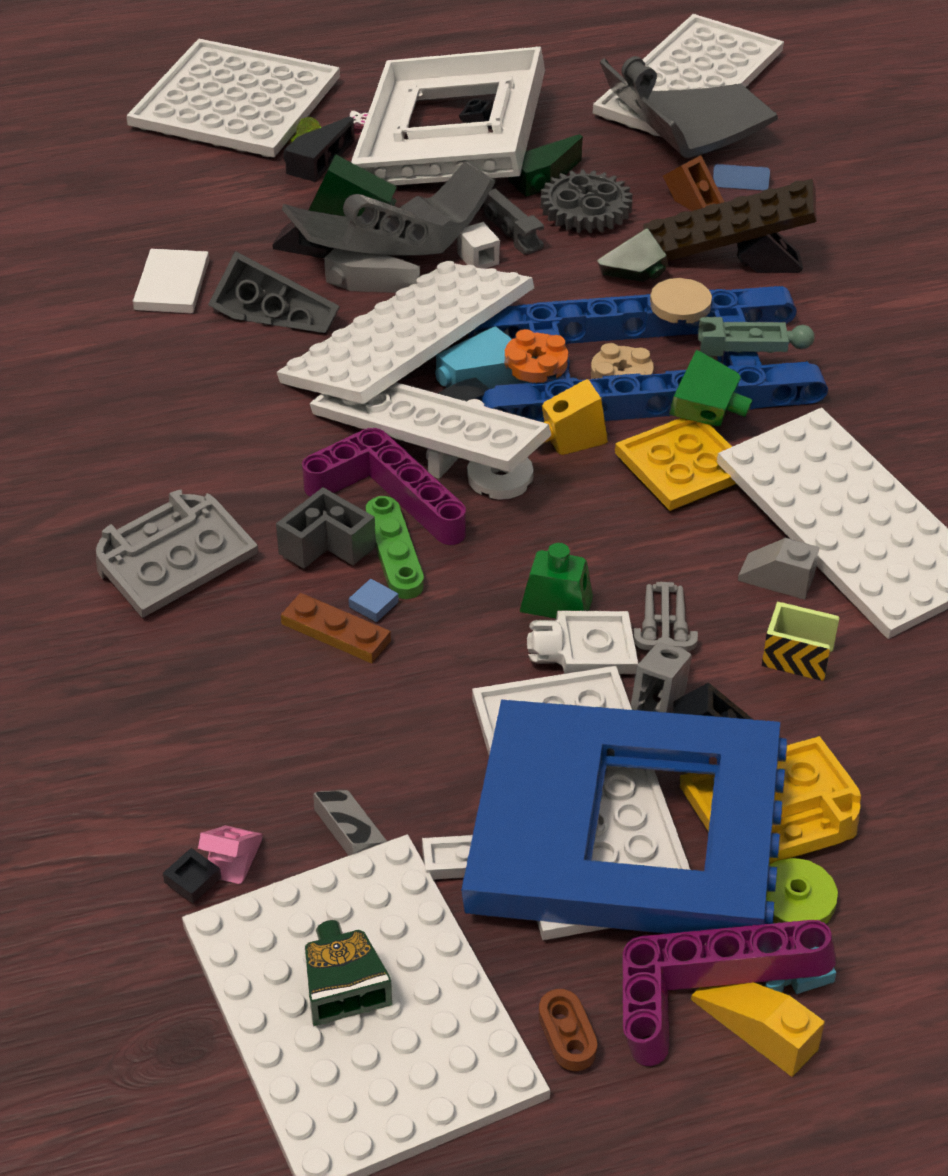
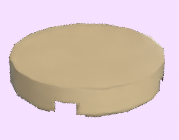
[650,278,712,323]

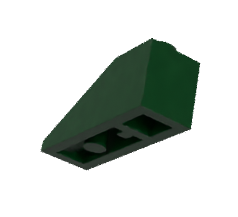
[509,134,583,197]

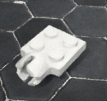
[527,611,638,674]

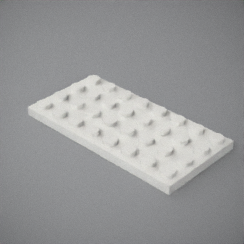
[593,14,784,136]
[277,261,534,404]
[716,408,948,639]
[472,666,690,940]

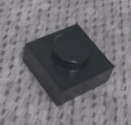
[163,848,221,903]

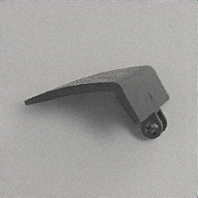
[599,56,778,158]

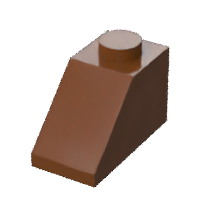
[663,155,724,211]

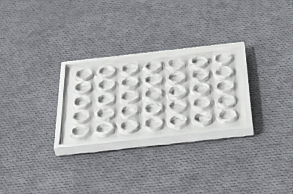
[182,834,550,1176]

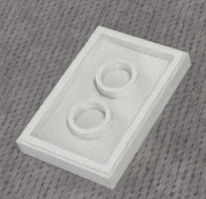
[133,249,209,313]

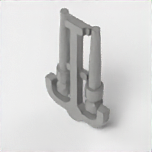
[633,582,698,652]

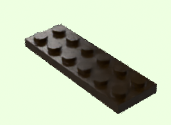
[643,179,817,261]

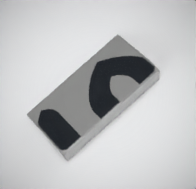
[313,790,387,856]

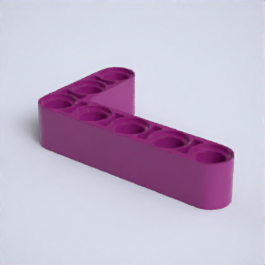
[302,428,466,545]
[623,920,837,1066]

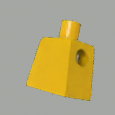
[542,379,608,455]

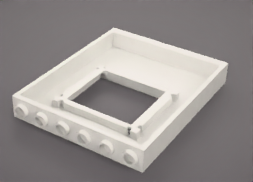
[351,47,545,185]

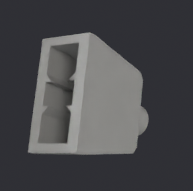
[631,643,692,713]

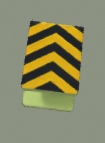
[762,601,840,681]

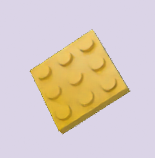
[615,418,737,511]

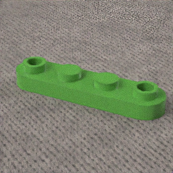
[366,496,424,599]

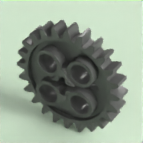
[540,170,633,233]

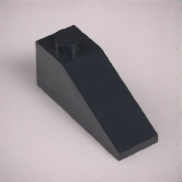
[283,116,355,182]

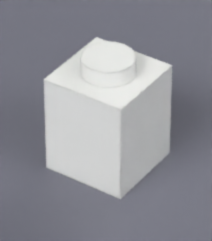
[458,222,500,269]

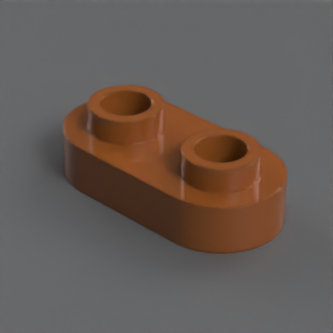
[538,989,597,1071]

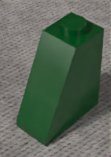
[308,155,397,217]

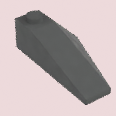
[208,251,341,334]

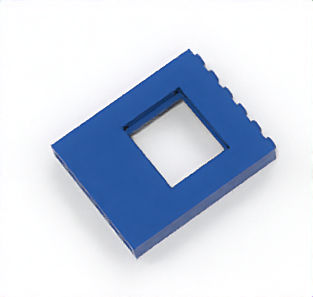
[461,699,787,934]

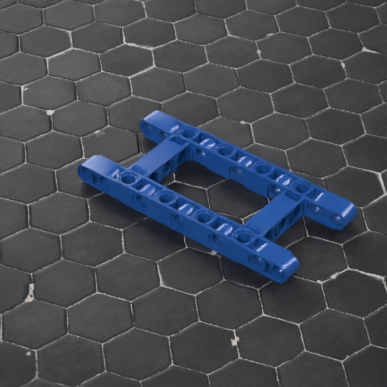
[468,286,828,422]

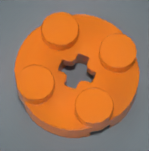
[504,329,568,383]

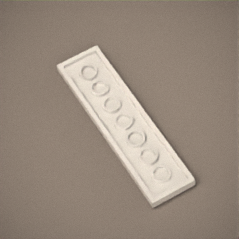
[310,382,551,473]

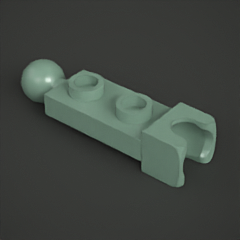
[698,317,815,356]

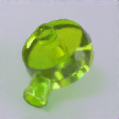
[290,117,321,143]

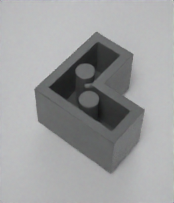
[276,487,376,569]

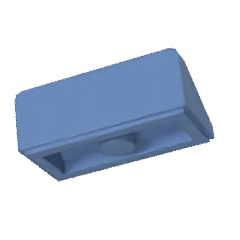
[713,164,770,190]

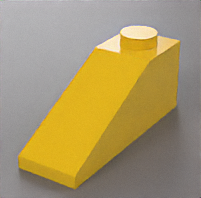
[691,982,825,1077]

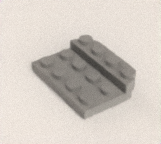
[96,489,258,618]

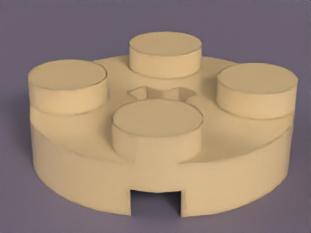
[591,343,654,379]

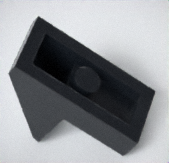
[272,221,334,258]

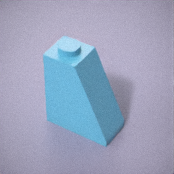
[435,326,535,389]

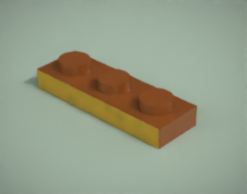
[281,593,391,663]

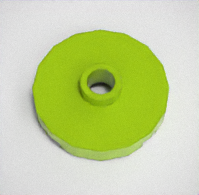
[766,858,838,924]

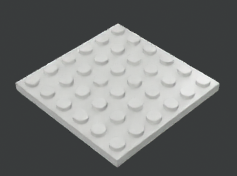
[127,39,340,157]

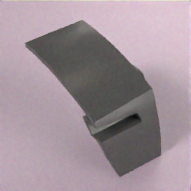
[282,162,495,255]

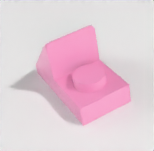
[198,825,263,884]

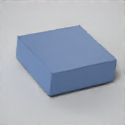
[349,579,399,622]

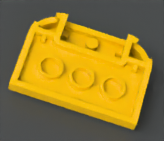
[680,736,861,864]

